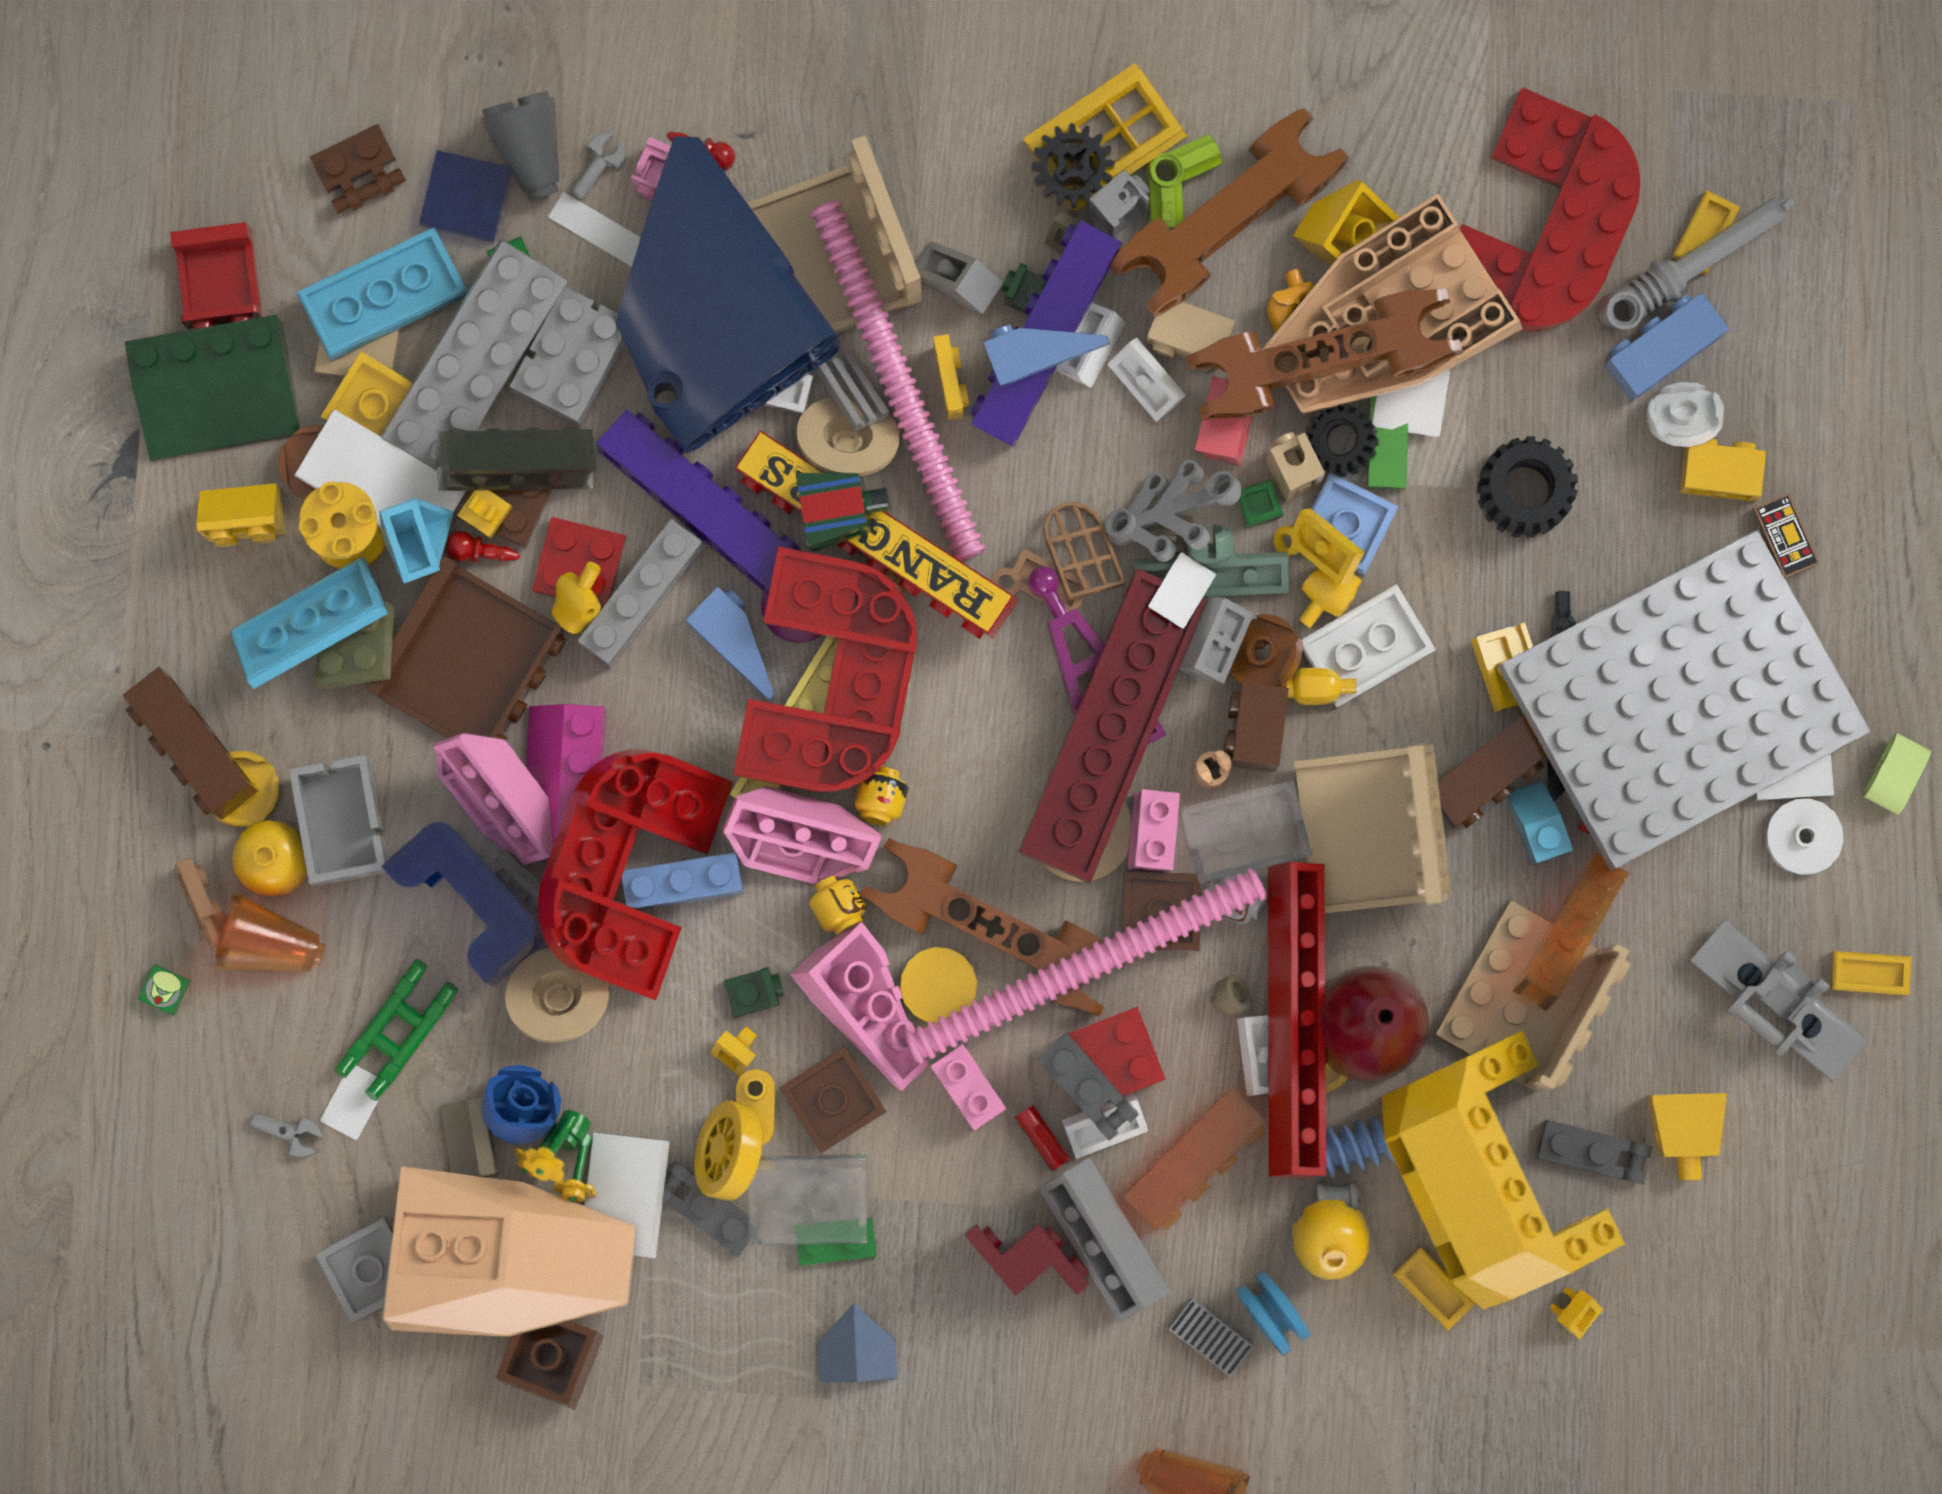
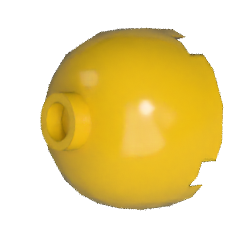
[232,820,307,897]
[1292,1199,1370,1280]

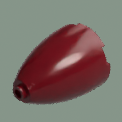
[1321,966,1429,1082]

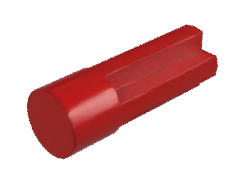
[1014,1104,1070,1171]

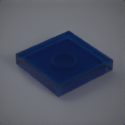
[419,150,511,243]

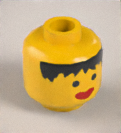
[854,766,909,826]

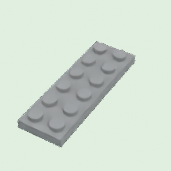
[381,239,568,476]

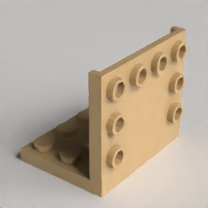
[747,135,922,333]
[1294,745,1452,914]
[1434,900,1631,1093]

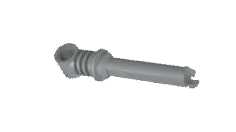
[1597,197,1795,330]

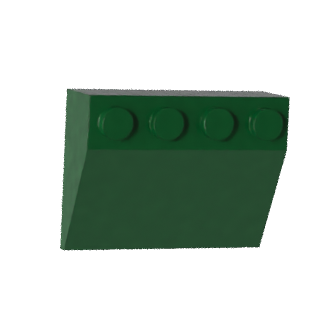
[124,315,300,461]

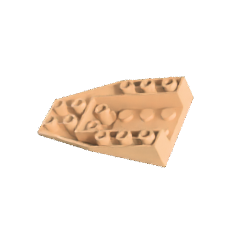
[1262,194,1523,414]
[383,1166,636,1337]

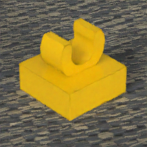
[457,484,512,539]
[710,1026,758,1077]
[1550,1287,1604,1340]

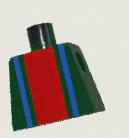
[796,473,890,552]

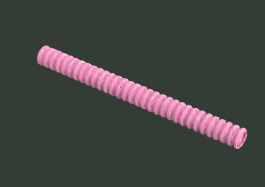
[810,200,986,561]
[905,868,1266,1064]

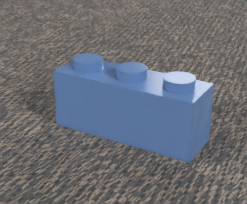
[1605,292,1729,402]
[622,852,744,911]

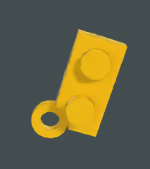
[1274,508,1365,585]

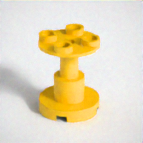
[299,481,386,570]

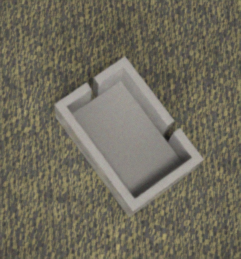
[510,286,626,429]
[289,755,392,887]

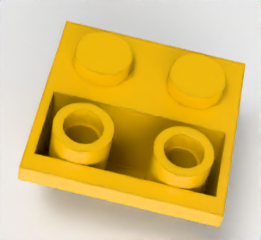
[196,483,286,547]

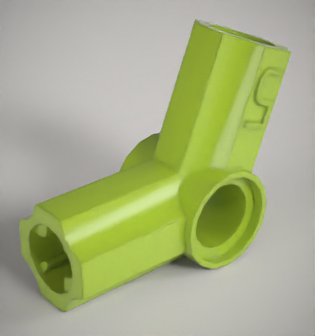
[1144,134,1223,230]

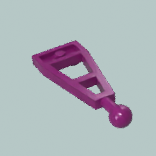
[1028,566,1166,744]

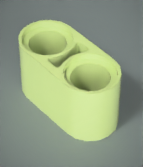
[1863,733,1931,815]

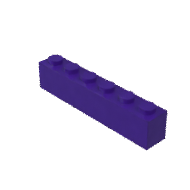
[969,220,1123,447]
[596,409,801,595]

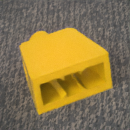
[1647,1093,1727,1180]

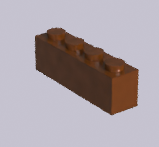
[123,667,258,820]
[1438,714,1546,828]

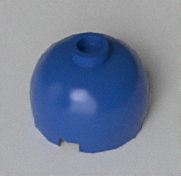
[481,1065,561,1145]

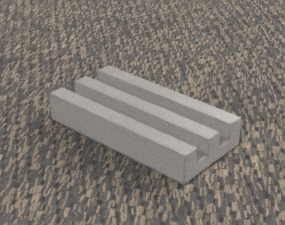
[816,352,889,432]

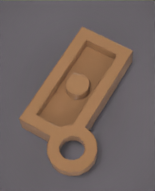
[991,548,1092,612]
[174,857,224,948]

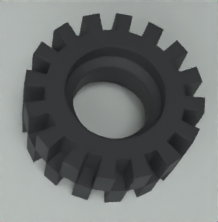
[1306,404,1379,476]

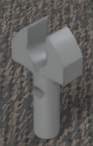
[571,132,626,199]
[250,1113,324,1158]

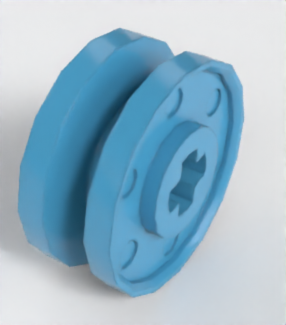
[1234,1270,1312,1356]

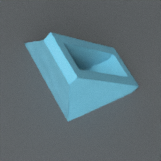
[379,498,454,583]

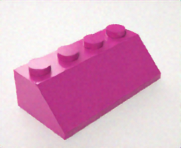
[526,704,607,861]

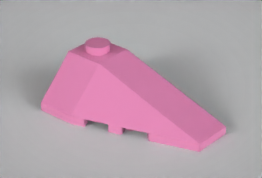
[790,922,928,1091]

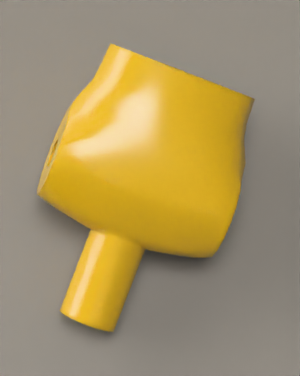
[551,562,601,634]
[1298,567,1362,628]

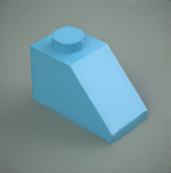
[1506,781,1573,866]

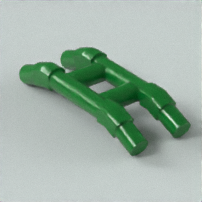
[334,959,458,1101]

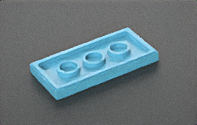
[296,227,468,361]
[230,557,388,689]

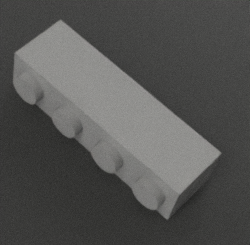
[578,518,705,669]
[1038,1157,1171,1323]

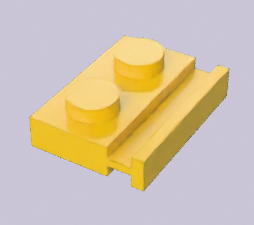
[933,334,969,421]
[1471,623,1533,713]

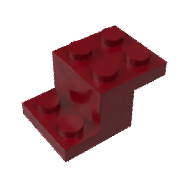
[965,1224,1090,1296]

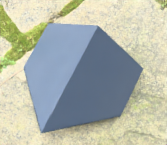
[818,1303,897,1382]

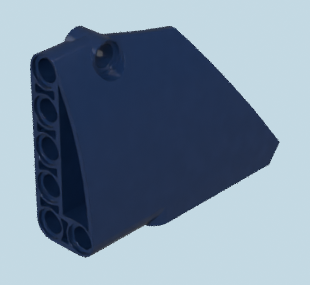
[616,136,840,453]

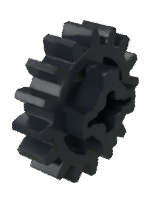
[1031,123,1115,209]

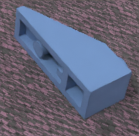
[983,324,1110,387]
[686,587,776,703]

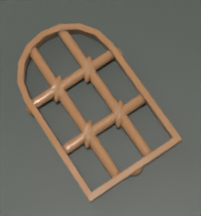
[1043,502,1126,601]

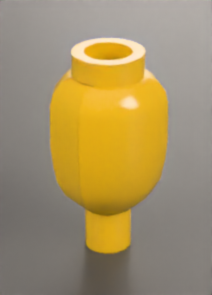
[1286,668,1357,705]

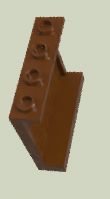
[364,556,567,741]

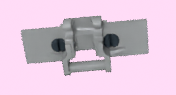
[1689,920,1868,1082]

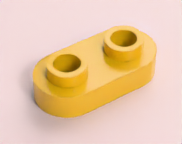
[736,1069,776,1146]

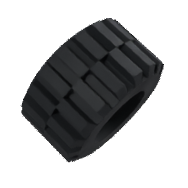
[1477,436,1578,538]

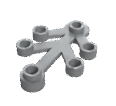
[1105,460,1241,562]

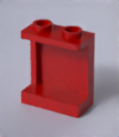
[170,222,263,329]

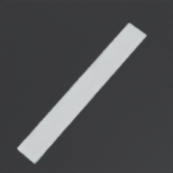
[548,192,641,267]

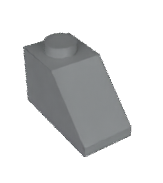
[916,241,1003,314]

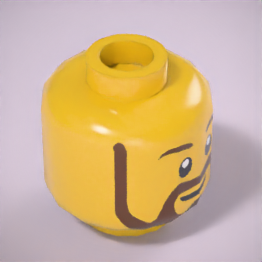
[809,875,866,936]

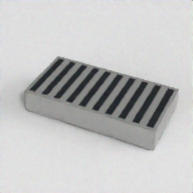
[1168,1298,1254,1377]

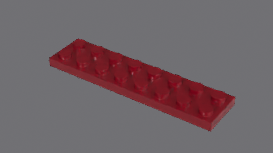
[1018,569,1207,883]

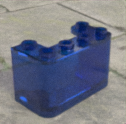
[381,822,544,987]

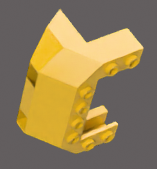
[1382,1030,1625,1310]

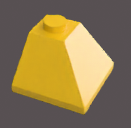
[1293,180,1400,266]

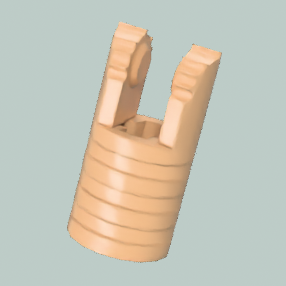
[1194,750,1231,789]

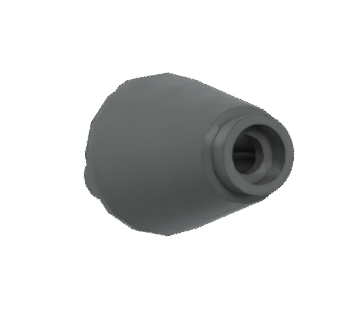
[481,91,559,200]

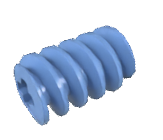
[1317,1116,1394,1182]

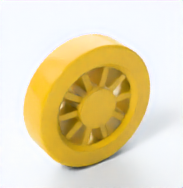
[694,1101,763,1201]

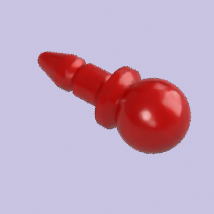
[667,132,735,172]
[445,531,520,563]

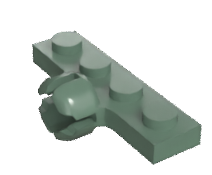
[1134,524,1289,597]

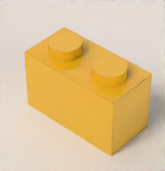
[1679,438,1766,502]

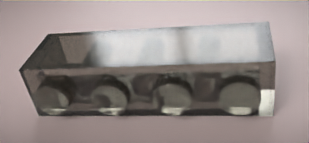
[435,427,596,491]

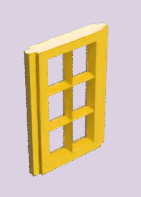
[1023,63,1187,213]

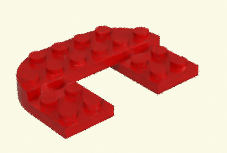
[1460,87,1641,332]
[733,546,917,792]
[538,749,733,1000]

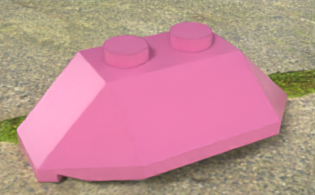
[433,733,553,865]
[723,786,882,885]

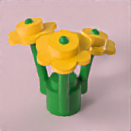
[514,1110,597,1202]

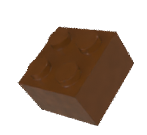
[1223,682,1289,772]
[495,1321,604,1410]

